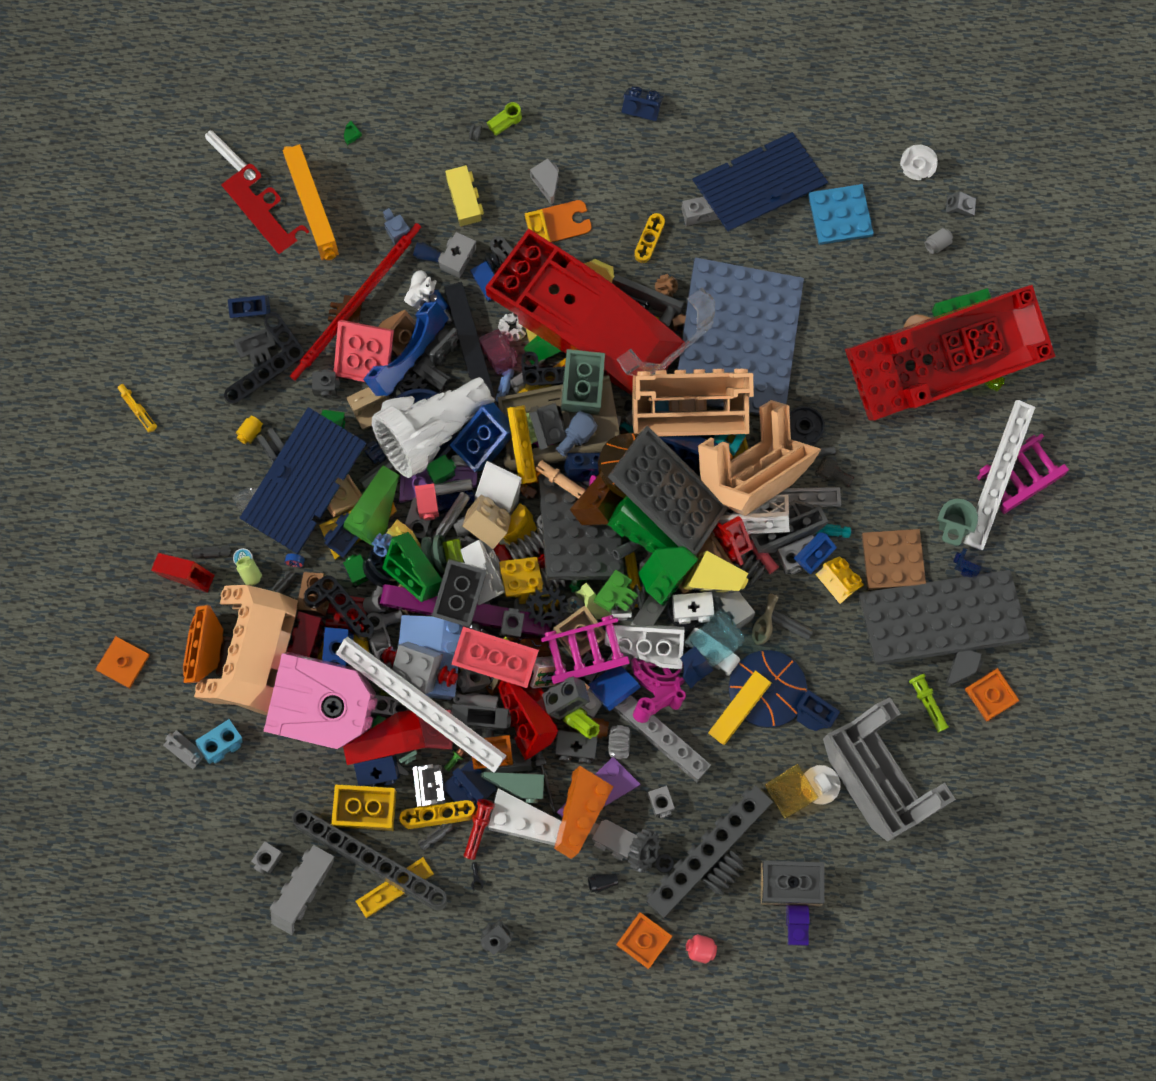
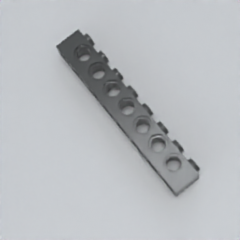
[646,785,773,919]

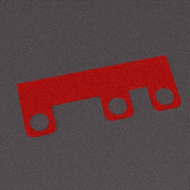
[221,164,309,254]

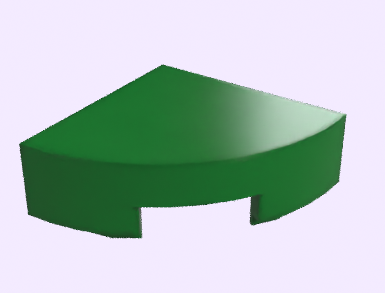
[344,121,362,146]

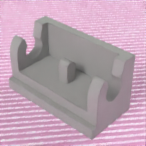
[413,764,446,807]

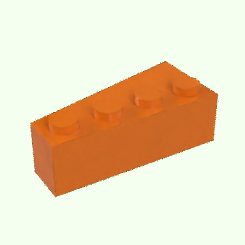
[554,766,614,859]

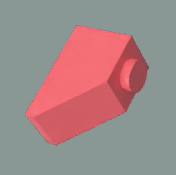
[415,484,439,521]

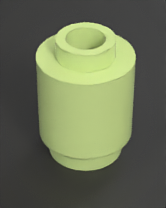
[236,556,262,586]

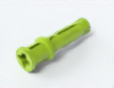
[909,674,949,733]

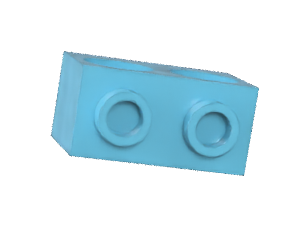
[196,719,243,764]

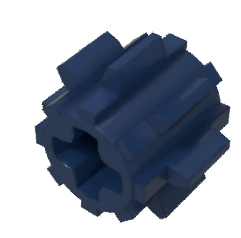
[365,440,387,464]

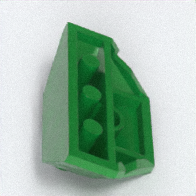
[639,546,699,606]

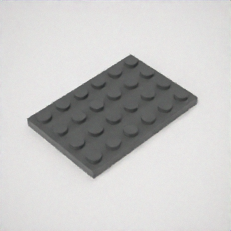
[608,426,728,556]
[538,474,624,580]

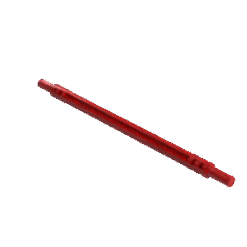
[290,223,422,381]

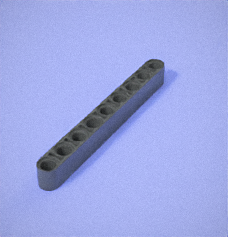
[292,809,447,911]

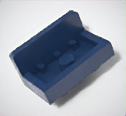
[324,512,359,559]

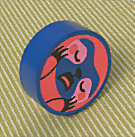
[284,553,305,568]

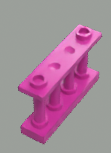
[977,434,1069,514]
[541,615,630,684]

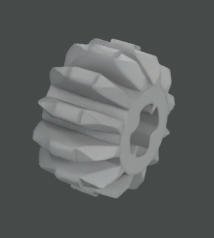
[608,725,631,759]

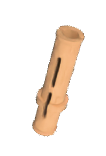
[535,460,586,499]

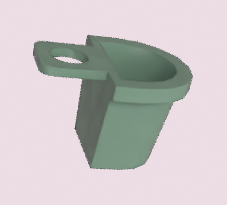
[937,498,978,546]

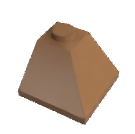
[378,310,416,357]

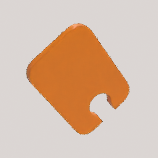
[540,200,591,242]

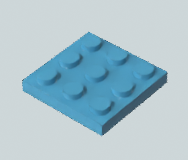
[808,184,873,245]

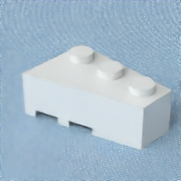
[461,540,505,605]

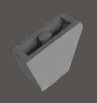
[530,158,559,204]

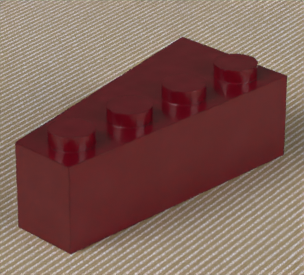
[286,612,325,659]

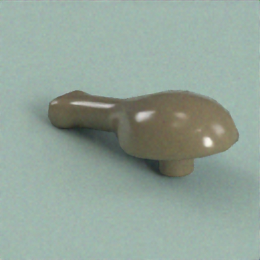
[752,593,778,645]

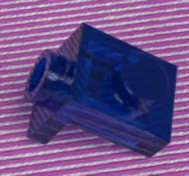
[953,548,981,578]

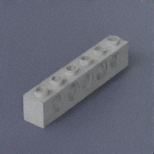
[612,695,711,783]

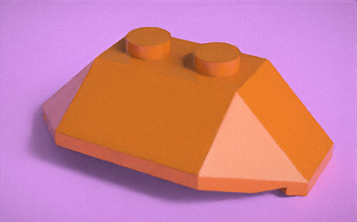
[183,605,224,684]

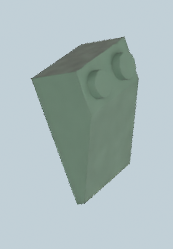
[560,349,605,415]
[481,772,544,803]

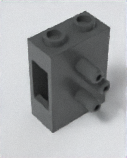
[450,704,511,738]

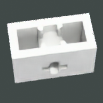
[672,592,714,624]

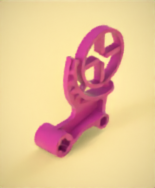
[631,658,686,723]

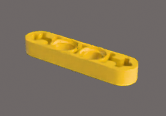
[399,800,477,829]

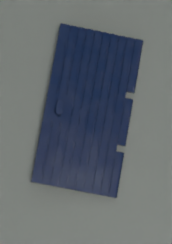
[692,132,828,232]
[240,407,367,554]

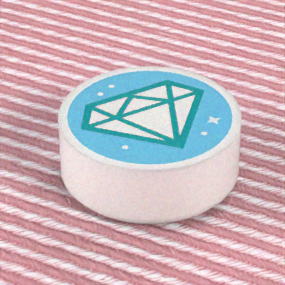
[233,548,253,566]

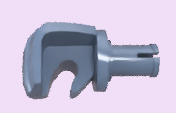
[556,411,598,457]

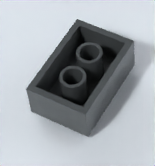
[432,559,487,627]

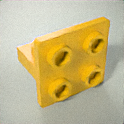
[815,556,864,604]
[499,557,543,604]

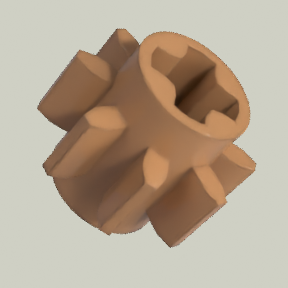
[655,274,678,297]

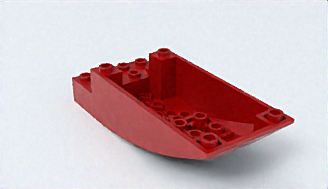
[485,228,685,395]
[845,285,1056,420]

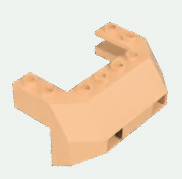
[632,369,754,436]
[698,400,821,516]
[194,585,298,715]

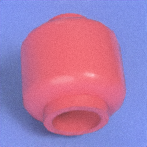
[686,934,717,964]

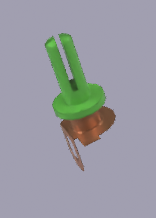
[444,745,468,771]

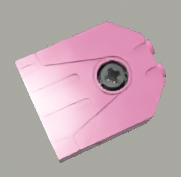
[264,652,378,749]

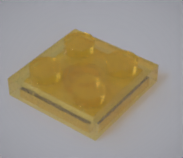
[764,764,819,819]

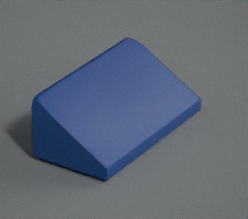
[794,532,837,574]

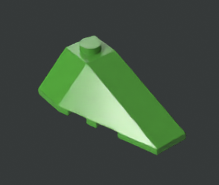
[343,465,399,547]

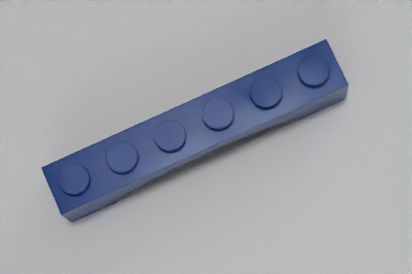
[363,301,449,396]

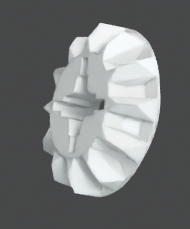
[498,313,526,342]

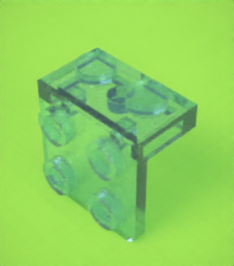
[689,610,745,667]

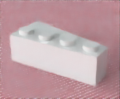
[488,788,562,846]

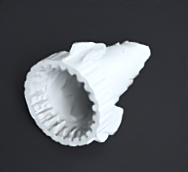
[372,377,495,478]

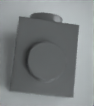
[946,191,976,217]

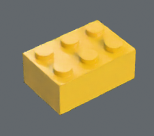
[331,785,397,831]

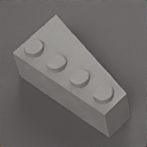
[704,591,755,633]
[270,845,334,935]

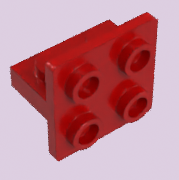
[713,515,753,566]

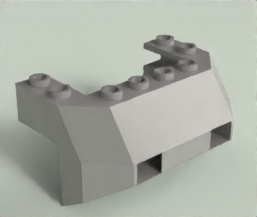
[823,697,956,842]

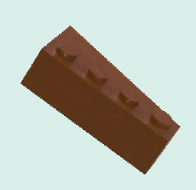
[570,474,624,525]

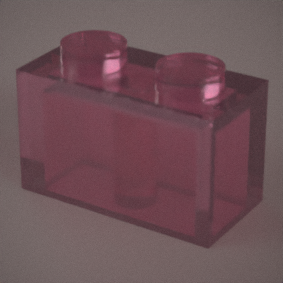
[479,329,518,375]

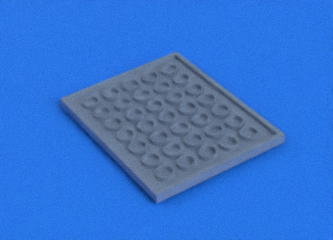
[677,258,804,416]

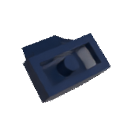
[680,646,714,689]
[796,690,840,731]

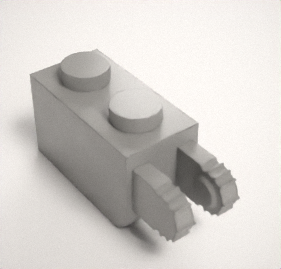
[588,820,637,861]

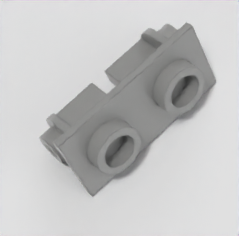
[163,730,204,769]

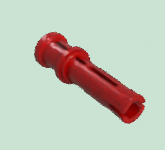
[464,799,495,860]

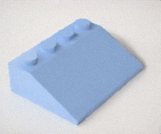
[398,615,463,700]

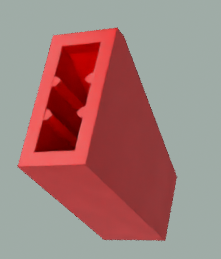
[151,553,215,593]

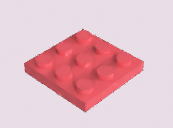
[334,320,394,382]

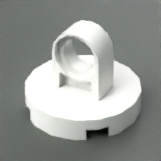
[900,145,938,180]
[801,765,841,805]

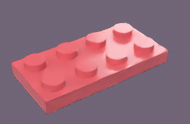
[451,627,539,688]

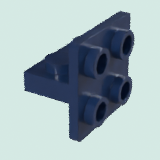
[621,86,664,121]
[444,761,496,814]

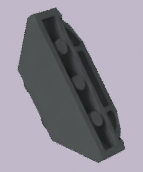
[750,500,829,553]

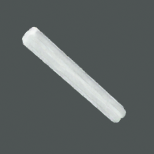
[205,130,258,184]

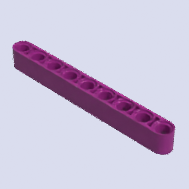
[380,585,552,637]

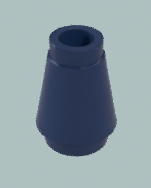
[413,242,441,263]

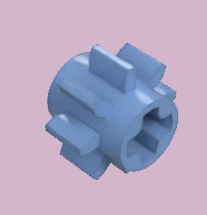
[372,533,393,557]

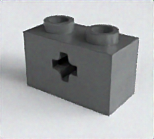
[556,731,598,764]

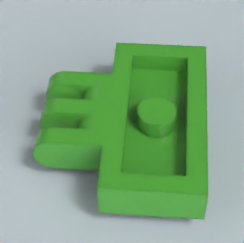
[594,570,638,612]

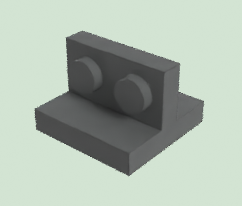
[529,402,566,450]

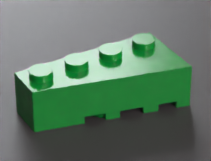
[607,496,679,553]

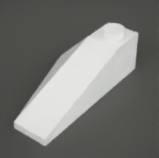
[605,625,684,669]

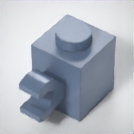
[383,208,410,245]

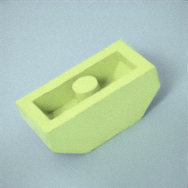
[575,583,612,619]

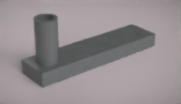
[612,274,684,327]

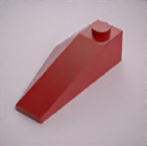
[498,680,558,760]
[343,710,425,765]

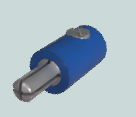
[429,290,453,323]

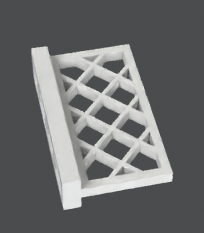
[712,495,790,536]

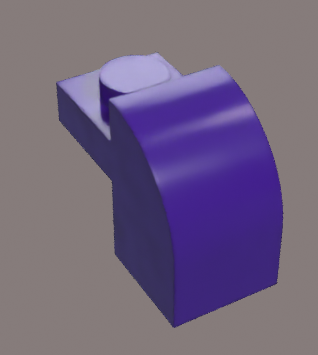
[786,905,809,946]

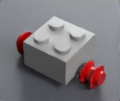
[382,641,458,694]

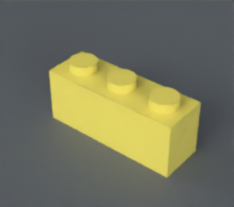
[445,165,484,227]

